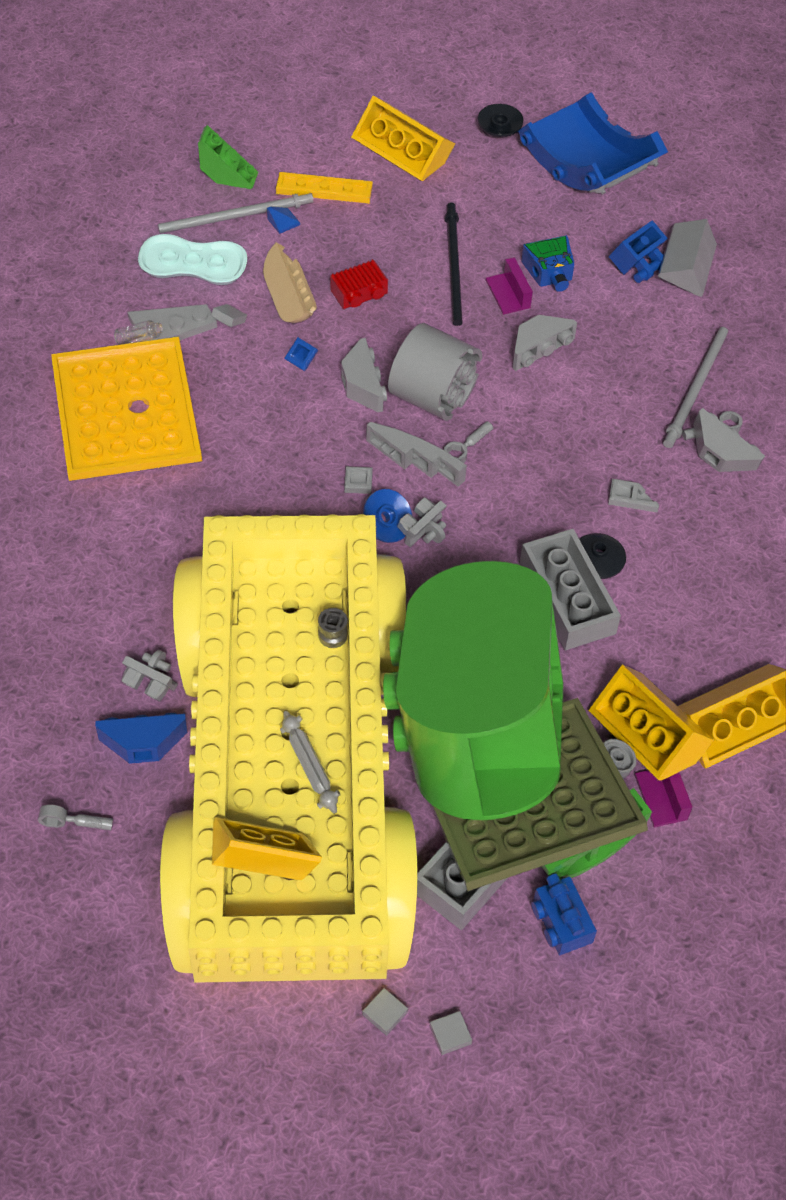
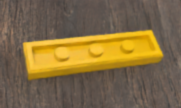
[276,172,373,204]

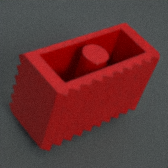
[330,259,388,309]

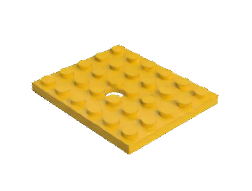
[51,337,202,481]

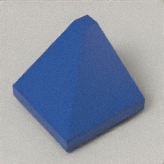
[267,206,300,234]
[284,337,318,371]

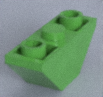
[198,125,258,189]

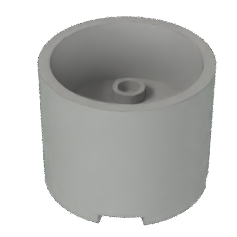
[388,323,482,421]

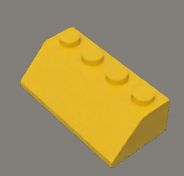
[351,96,455,181]
[588,664,713,781]
[678,664,786,769]

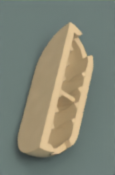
[263,242,317,323]

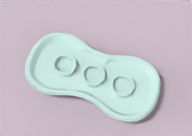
[138,234,247,285]

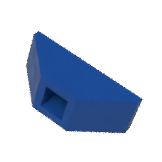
[95,713,188,764]

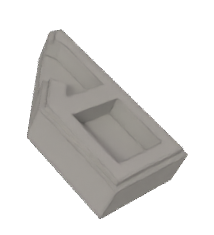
[608,479,659,513]

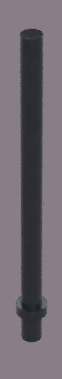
[444,203,463,326]

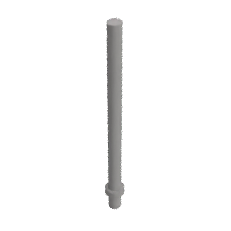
[158,193,313,234]
[663,327,728,448]

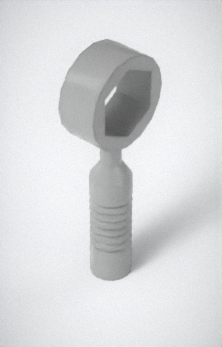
[682,411,743,440]
[444,421,493,463]
[38,805,113,831]

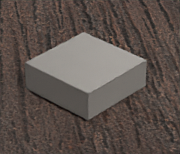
[211,304,247,327]
[344,466,373,494]
[362,988,408,1036]
[429,1011,472,1055]

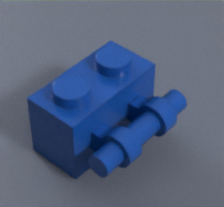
[609,220,668,283]
[531,874,597,956]

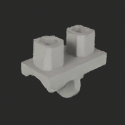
[398,497,447,548]
[121,650,178,702]

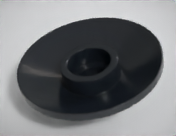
[478,104,524,137]
[579,533,626,579]

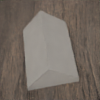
[658,219,717,297]

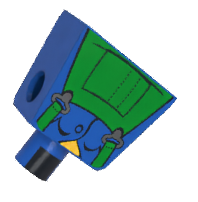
[521,235,574,292]

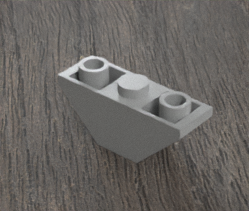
[513,315,577,371]
[341,338,387,412]
[693,408,765,472]

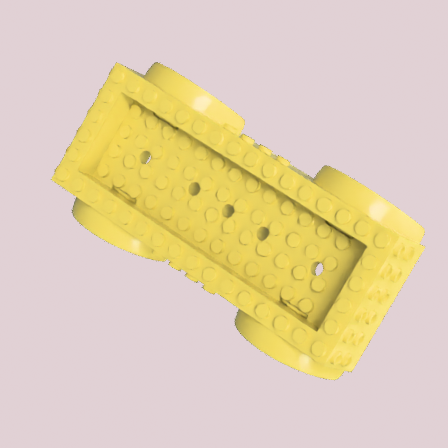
[160,514,417,983]

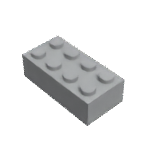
[520,529,621,651]
[417,842,508,931]

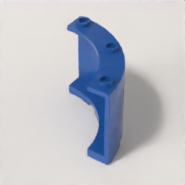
[518,92,668,191]

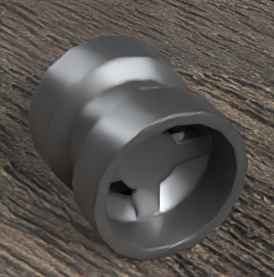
[318,608,348,648]

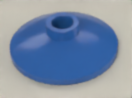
[363,489,412,543]

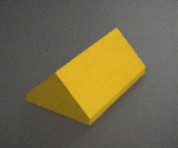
[212,817,322,881]

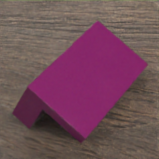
[485,257,533,315]
[635,770,693,827]

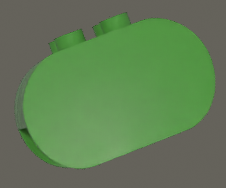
[383,561,564,820]

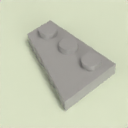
[127,304,217,342]

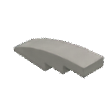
[366,422,467,487]

